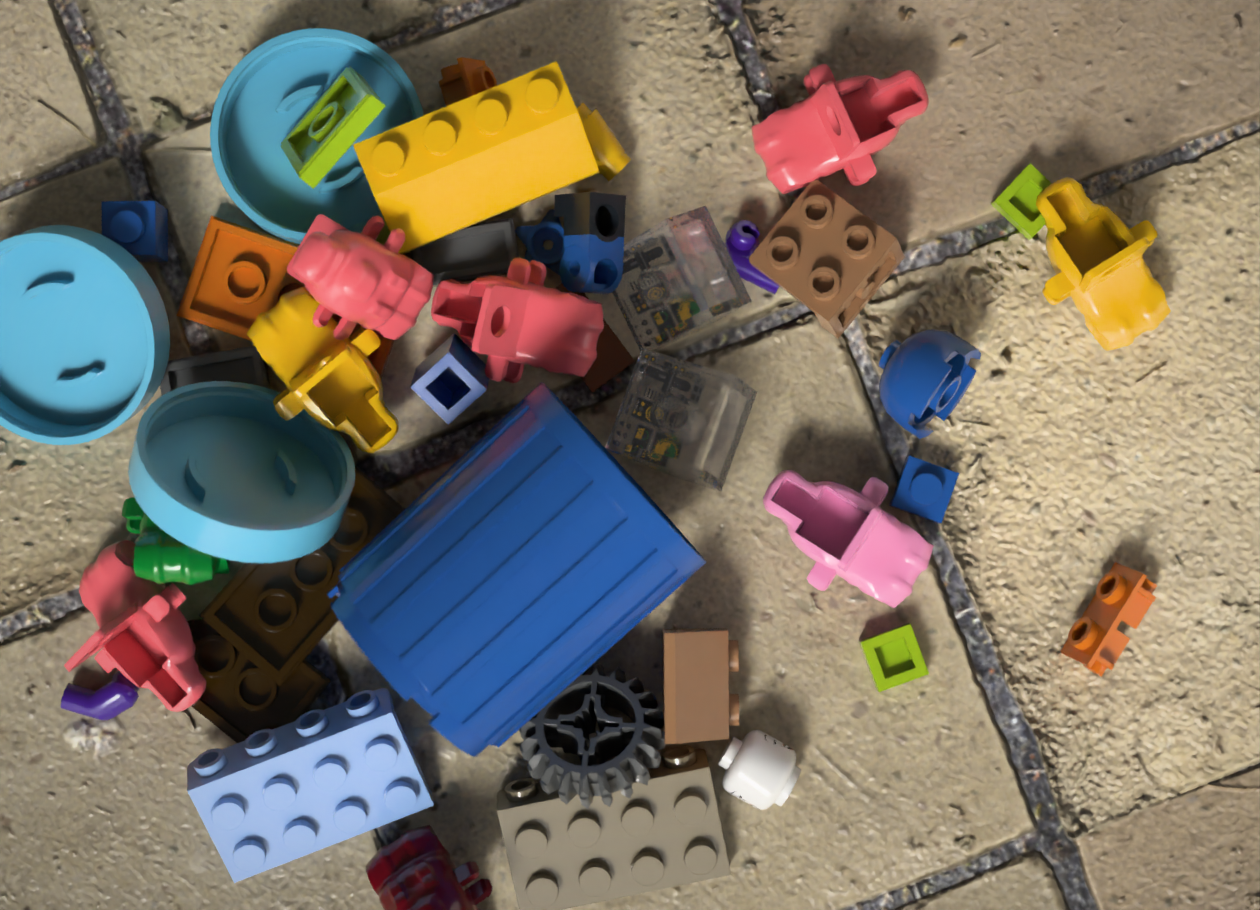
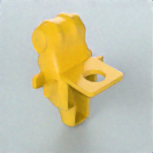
[1036,177,1171,351]
[246,286,399,453]

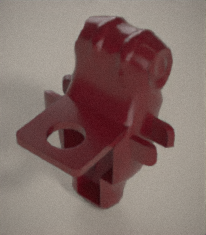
[366,825,492,910]

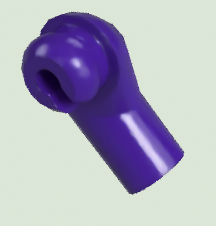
[725,220,780,295]
[60,671,140,720]

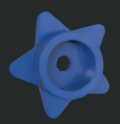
[515,209,565,275]

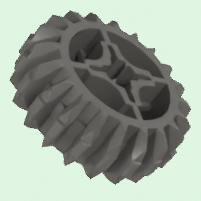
[519,663,666,809]

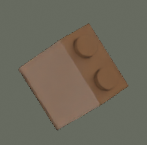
[663,628,739,744]

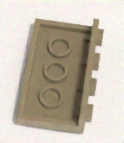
[497,746,731,910]

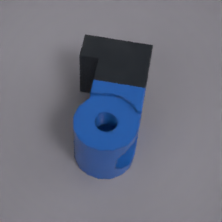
[554,192,626,294]

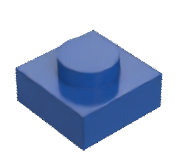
[889,455,959,524]

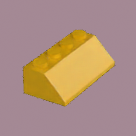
[353,61,599,254]

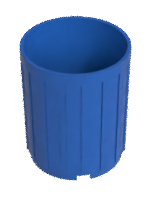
[327,382,706,757]

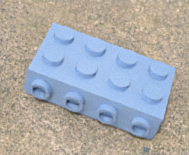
[187,688,434,883]

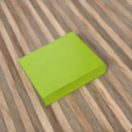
[281,66,386,189]

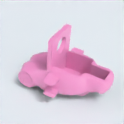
[763,470,934,608]

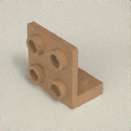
[749,180,905,339]

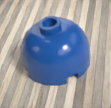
[879,329,981,439]

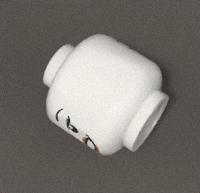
[717,730,801,810]

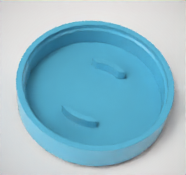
[210,28,424,245]
[0,225,170,445]
[128,381,355,563]

